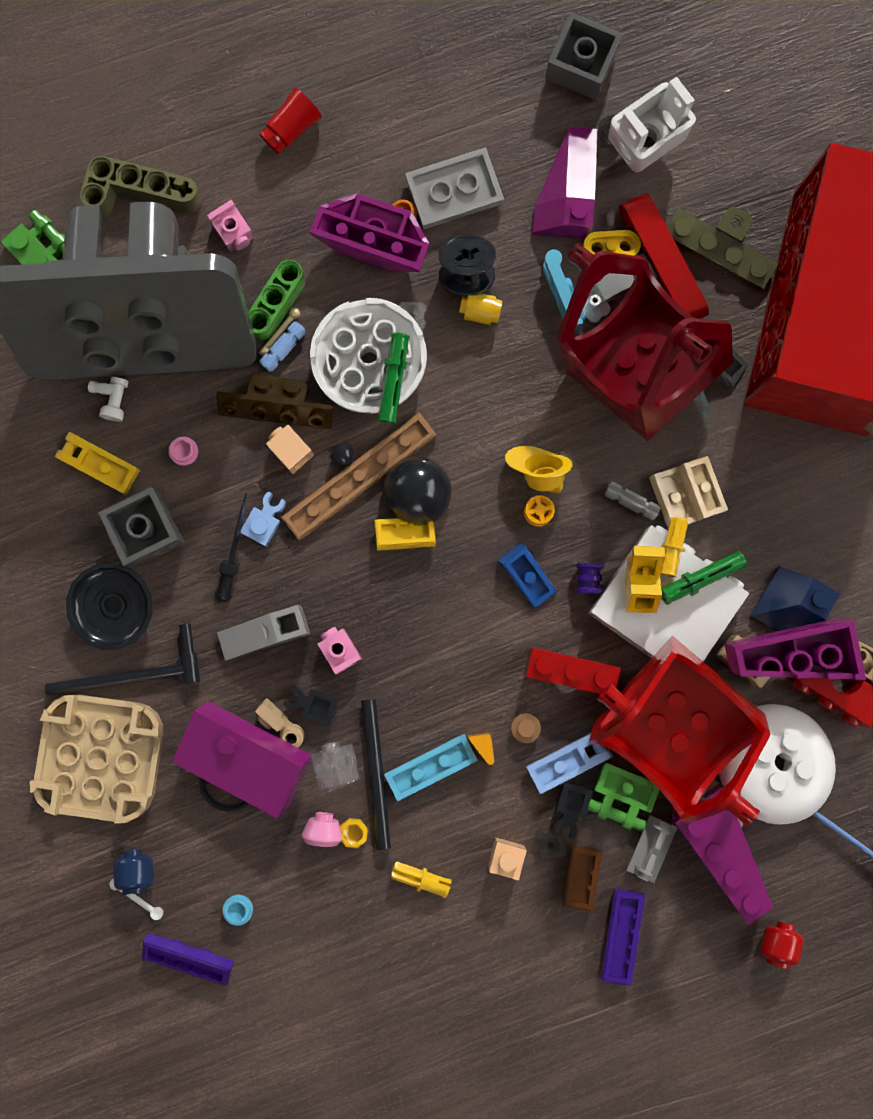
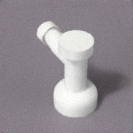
[88,377,128,422]

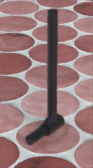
[45,624,201,695]

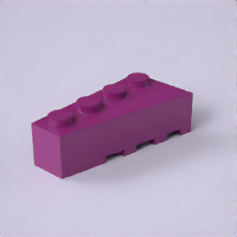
[672,783,773,925]

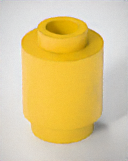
[459,293,502,325]

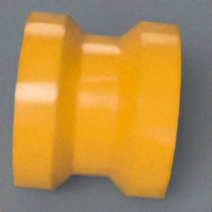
[524,495,555,527]

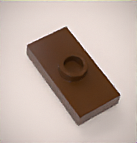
[562,845,602,912]

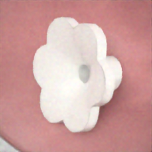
[583,287,611,323]

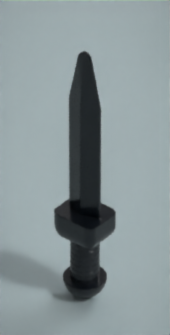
[215,493,247,602]

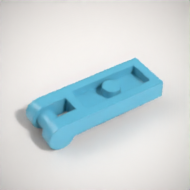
[542,249,585,333]

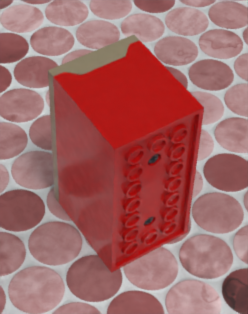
[743,142,873,438]

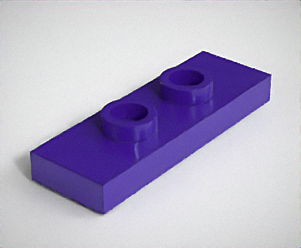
[600,888,645,986]
[141,933,234,985]

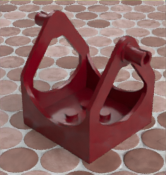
[557,243,733,442]

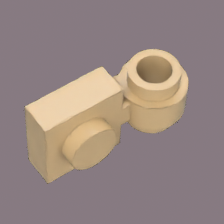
[255,698,304,748]

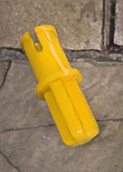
[661,517,688,577]
[391,862,452,898]

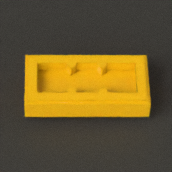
[374,518,436,551]

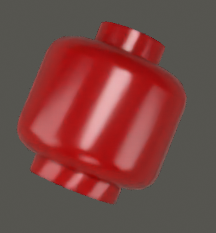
[760,921,804,970]

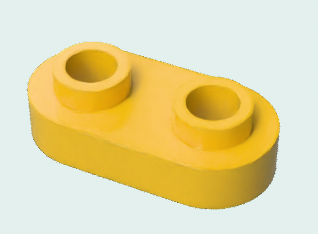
[583,230,641,256]

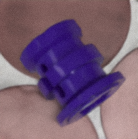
[575,563,605,593]

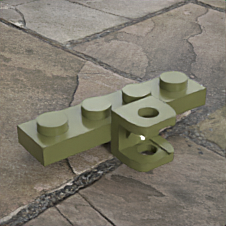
[667,206,779,290]

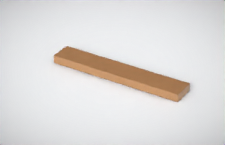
[281,412,437,541]

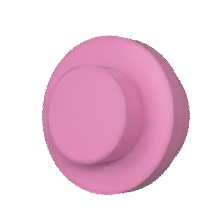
[169,436,199,466]

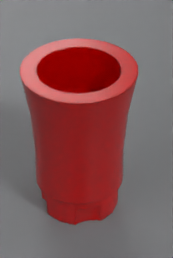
[259,87,322,154]

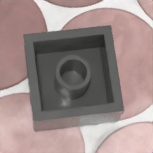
[545,12,623,100]
[98,486,185,569]

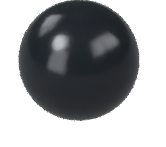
[382,457,452,526]

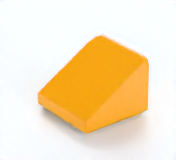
[467,733,495,765]

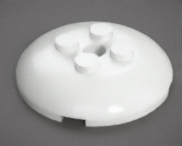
[310,298,427,413]
[719,704,836,825]

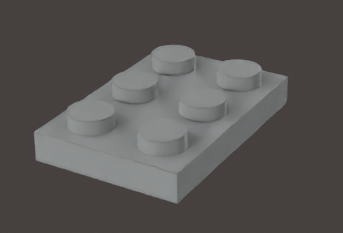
[405,147,504,230]

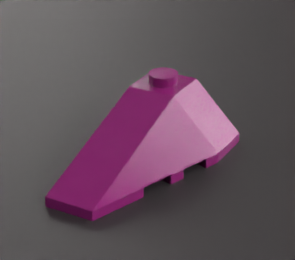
[532,127,597,239]

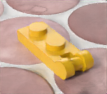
[54,432,140,495]

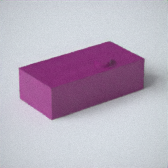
[172,701,312,819]

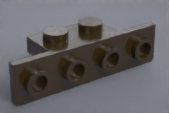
[216,374,333,429]

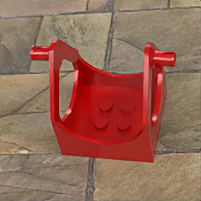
[589,635,770,826]

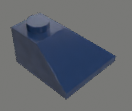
[750,566,840,632]

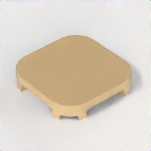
[30,695,164,824]

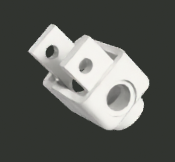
[608,77,696,172]

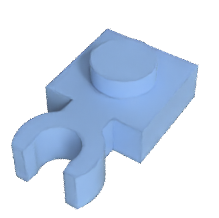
[240,492,286,547]

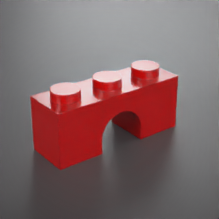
[524,647,621,695]
[787,677,873,728]

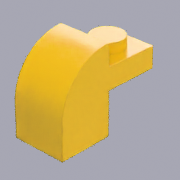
[625,546,665,613]

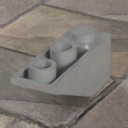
[217,605,310,661]

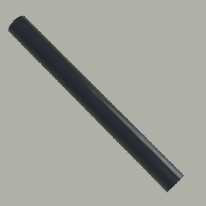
[361,699,391,850]

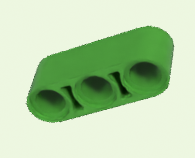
[248,260,305,341]

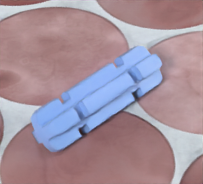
[260,321,306,372]

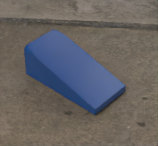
[498,543,557,609]

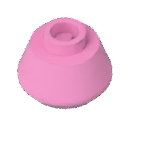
[302,812,342,847]

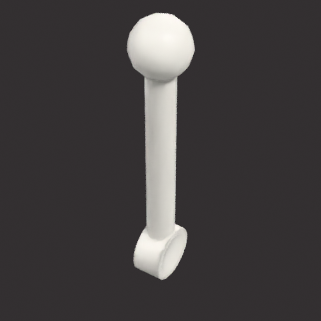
[109,879,163,920]

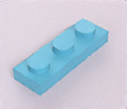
[384,734,478,801]

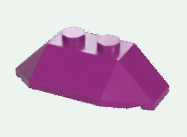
[309,193,429,272]

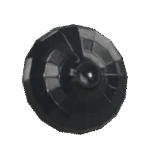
[66,563,153,650]

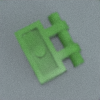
[1,210,65,265]
[588,762,659,832]

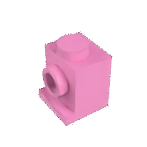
[207,200,254,253]
[318,627,362,674]

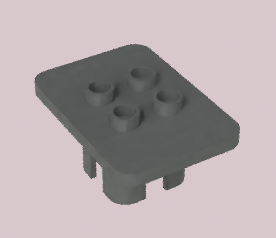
[0,202,256,380]

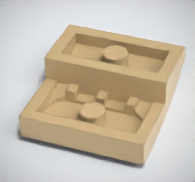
[649,456,728,528]

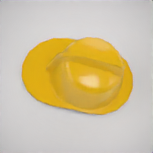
[505,446,573,493]

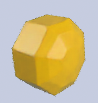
[340,818,368,848]

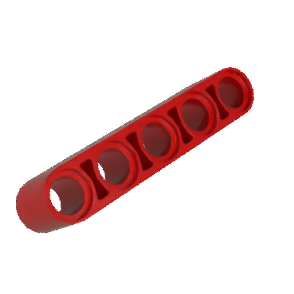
[619,193,709,319]

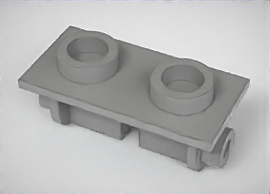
[627,815,677,883]

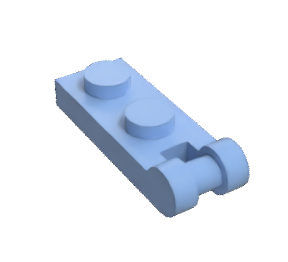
[526,732,613,794]

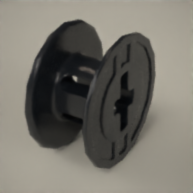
[438,234,496,296]

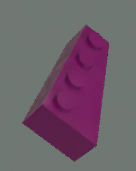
[724,618,866,680]

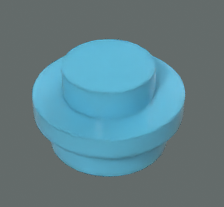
[223,894,253,926]

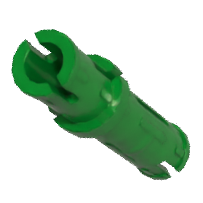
[377,332,410,424]
[661,551,747,605]

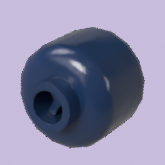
[113,849,154,895]

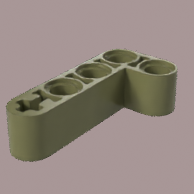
[80,156,202,219]

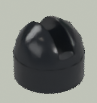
[329,441,355,466]

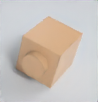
[266,425,314,474]
[488,837,527,880]

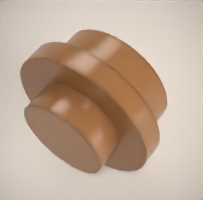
[511,713,541,743]

